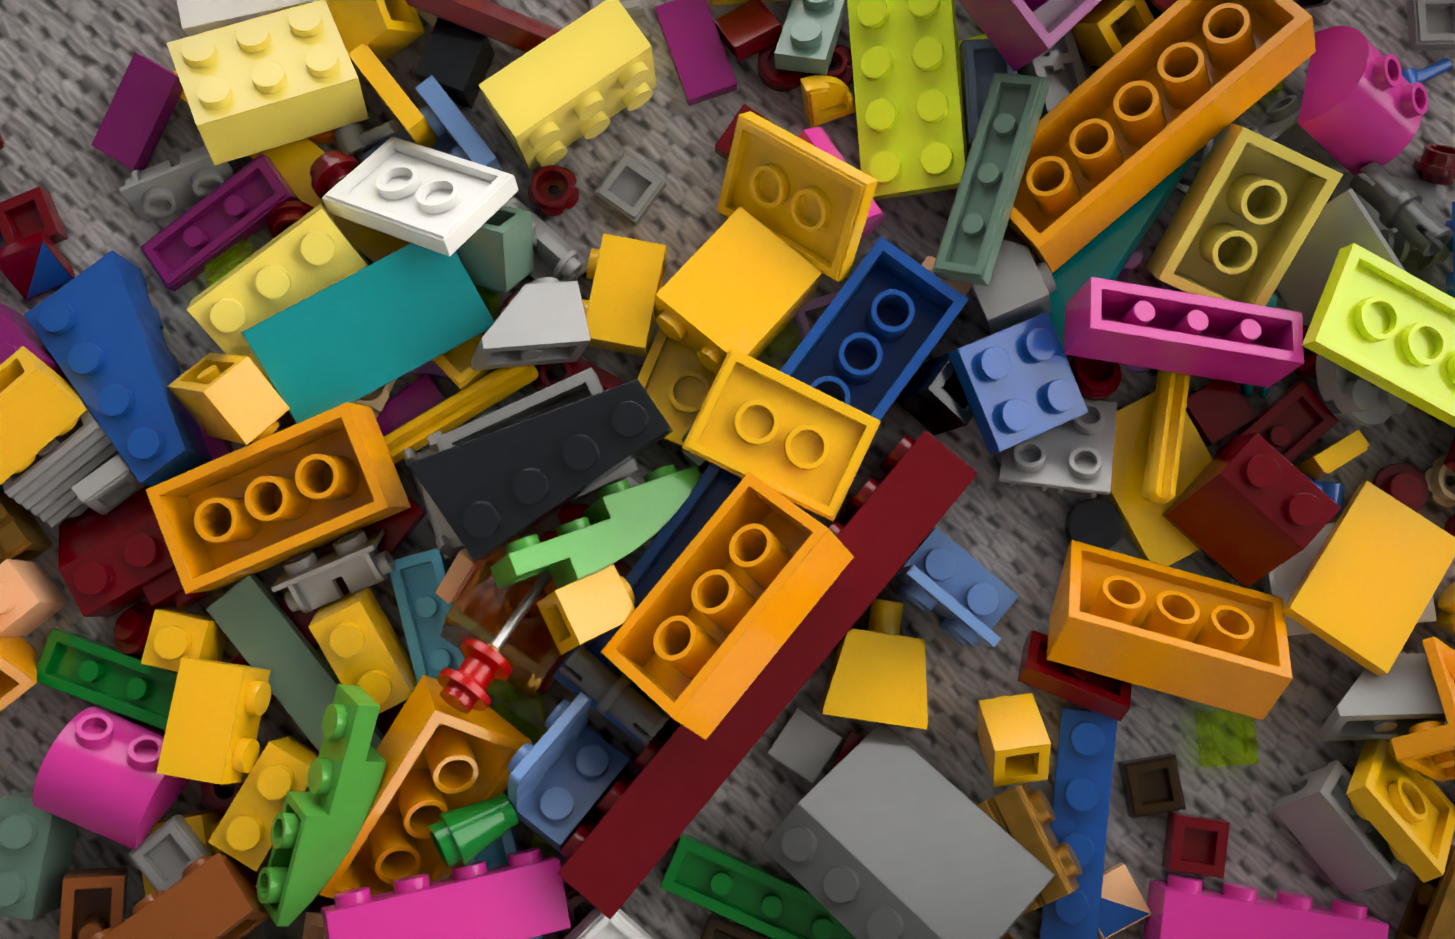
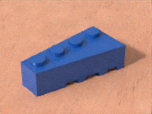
[24,250,212,487]

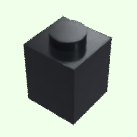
[414,17,495,109]
[897,353,974,436]

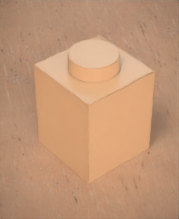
[0,559,69,637]

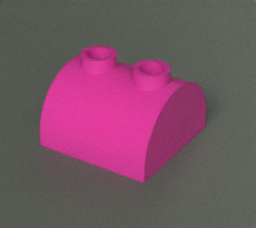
[1298,26,1428,175]
[32,706,191,850]

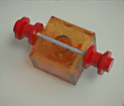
[437,504,590,714]

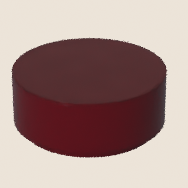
[757,42,807,92]

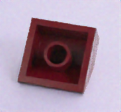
[1162,432,1341,588]
[58,485,175,617]

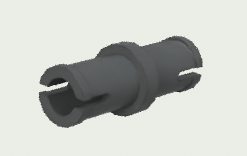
[1350,162,1454,257]
[559,644,670,746]

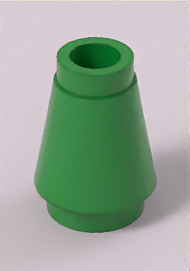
[428,793,519,868]

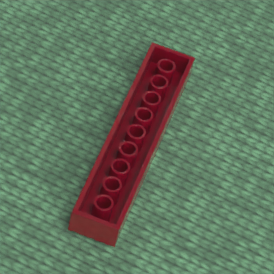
[557,430,978,920]

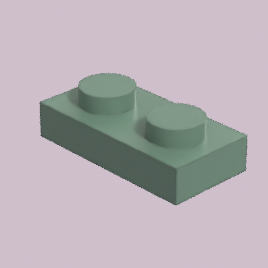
[774,0,848,75]

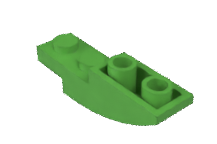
[490,464,701,589]
[257,684,387,927]

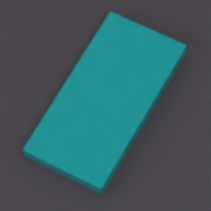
[241,243,495,424]

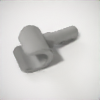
[334,119,400,156]

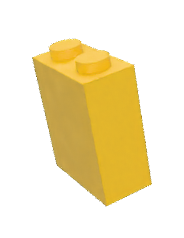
[654,207,823,374]

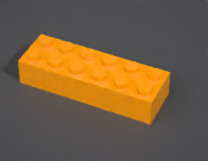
[1008,0,1316,273]

